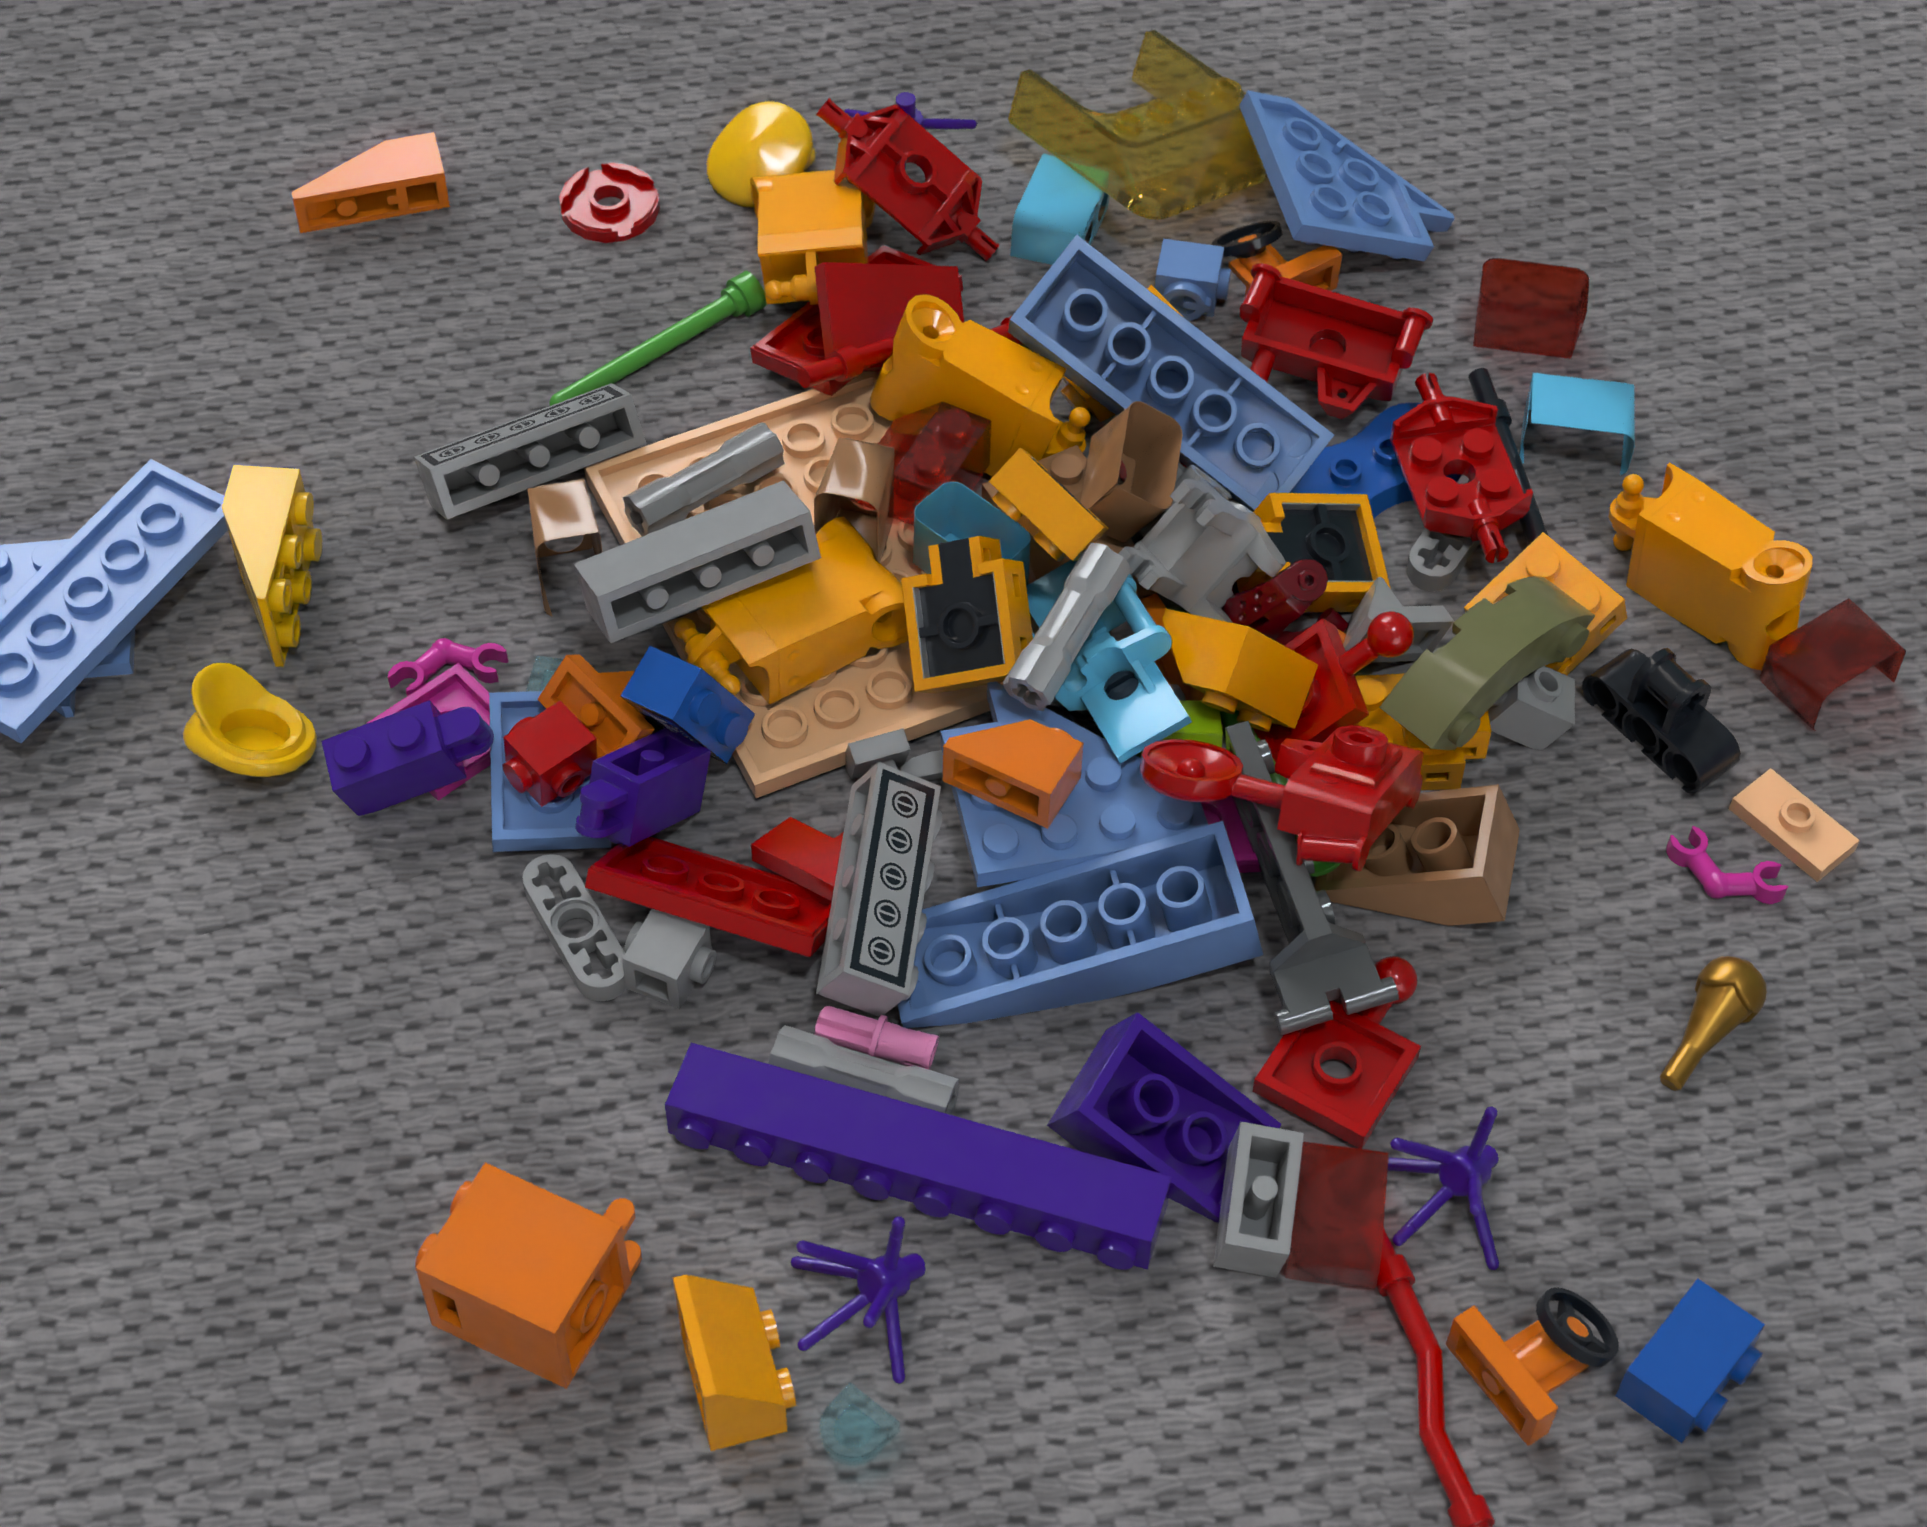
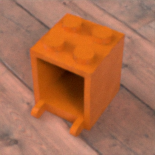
[415,1162,642,1389]

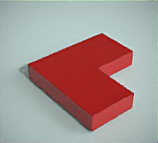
[751,817,844,901]

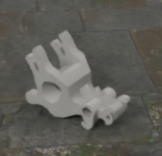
[1119,462,1286,623]

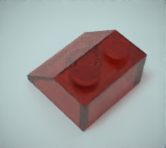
[850,402,991,526]

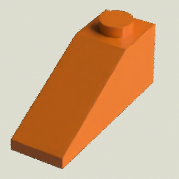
[291,132,450,233]

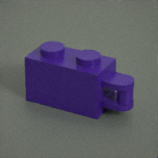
[321,700,494,816]
[575,728,711,847]

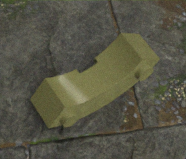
[1380,576,1595,751]

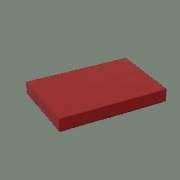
[814,262,964,372]

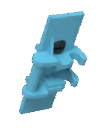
[1026,560,1192,764]

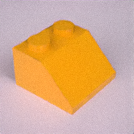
[1162,609,1318,732]
[673,1274,796,1451]

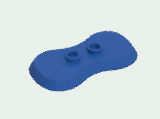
[1290,403,1462,519]

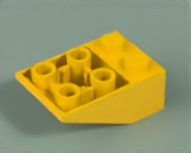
[222,465,322,667]

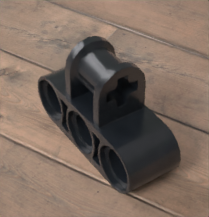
[1582,648,1741,794]

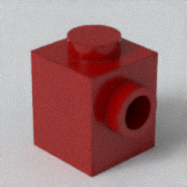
[503,700,597,807]

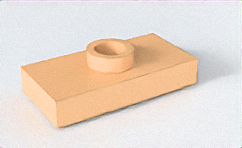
[1729,768,1860,882]

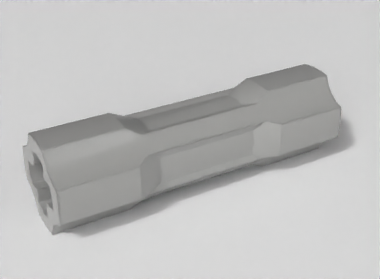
[623,422,785,536]
[1002,543,1131,711]
[768,1025,960,1115]

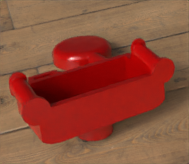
[1239,263,1433,419]
[1140,725,1424,872]

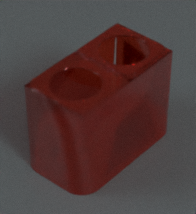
[1473,258,1589,359]
[1760,599,1906,731]
[1284,1142,1389,1290]

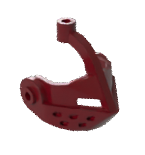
[1221,559,1349,645]

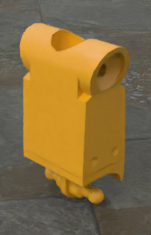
[750,170,876,305]
[870,294,1090,477]
[1608,462,1813,671]
[674,517,908,705]

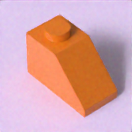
[942,719,1084,829]

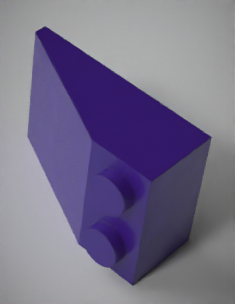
[1047,1012,1282,1223]

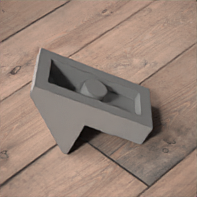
[1343,577,1455,662]

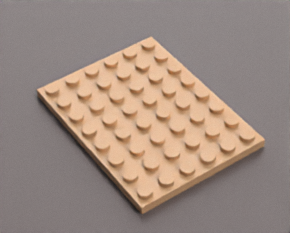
[584,372,1039,798]

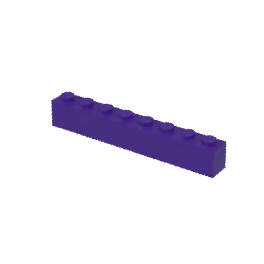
[665,1042,1172,1270]

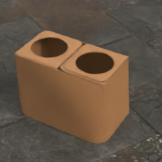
[1080,401,1183,543]
[814,438,894,563]
[528,479,603,616]

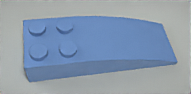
[1008,235,1334,512]
[897,821,1263,1028]

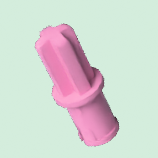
[815,1006,939,1070]

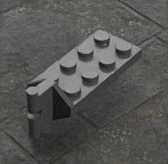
[1225,721,1399,1035]

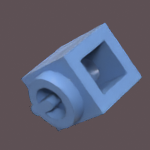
[1155,238,1231,321]

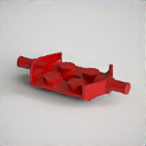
[815,97,1000,261]
[1390,373,1533,563]

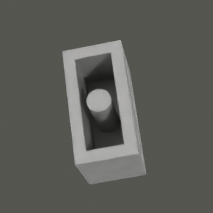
[1213,1122,1304,1278]

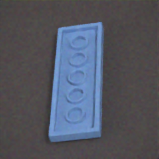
[0,459,228,744]

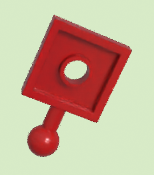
[1253,611,1414,762]
[1252,956,1421,1150]

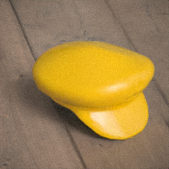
[707,101,816,207]
[183,663,317,777]

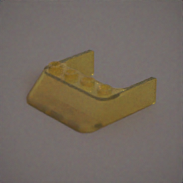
[1008,30,1267,220]

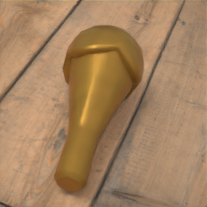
[1660,956,1767,1091]

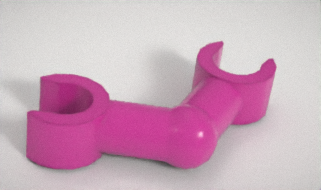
[388,638,508,696]
[1666,826,1788,904]

